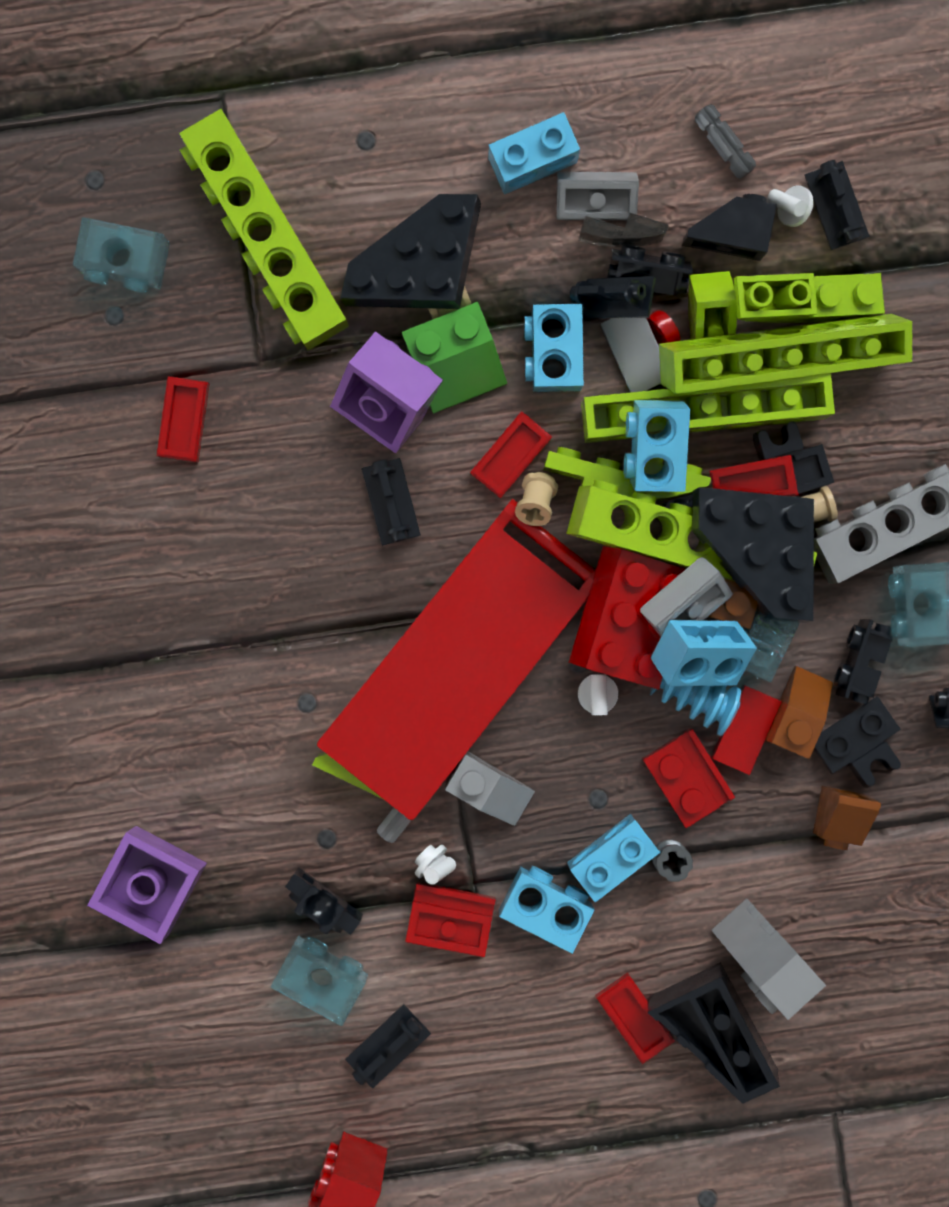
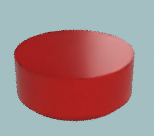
[646,310,681,346]

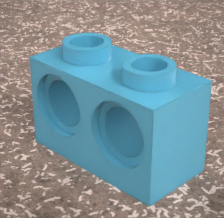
[488,112,580,195]
[524,304,584,392]
[624,400,690,492]
[651,620,757,687]
[567,814,660,902]
[499,866,594,954]

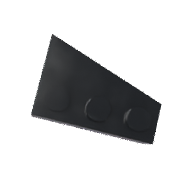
[648,962,780,1104]

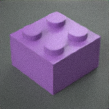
[330,331,443,453]
[87,826,207,944]

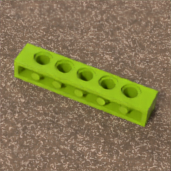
[179,109,349,351]
[659,314,912,394]
[581,373,835,443]
[566,480,817,582]

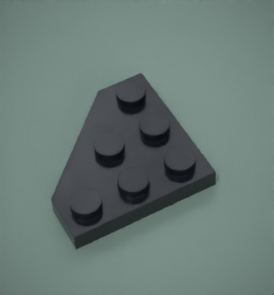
[340,194,481,309]
[692,487,814,623]

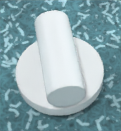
[767,185,813,227]
[578,674,618,715]
[414,844,456,884]

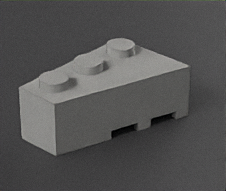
[711,898,826,1020]

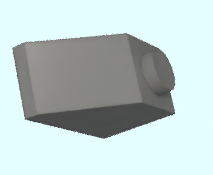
[445,751,535,826]

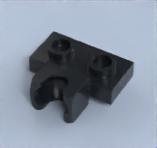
[753,421,835,494]
[814,696,901,789]
[285,867,363,935]

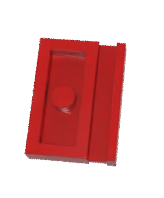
[642,728,735,828]
[405,882,496,957]

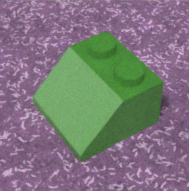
[402,302,508,414]

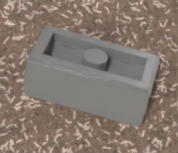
[556,172,639,220]
[600,318,661,392]
[640,557,733,637]

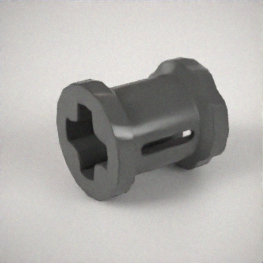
[652,839,693,882]

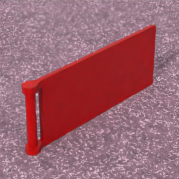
[317,498,597,820]

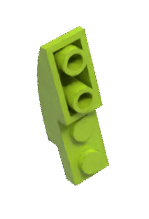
[734,273,885,323]
[543,447,711,501]

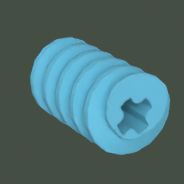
[650,678,741,736]

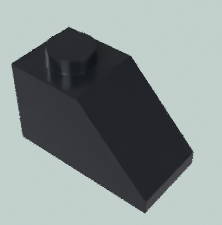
[682,194,777,261]

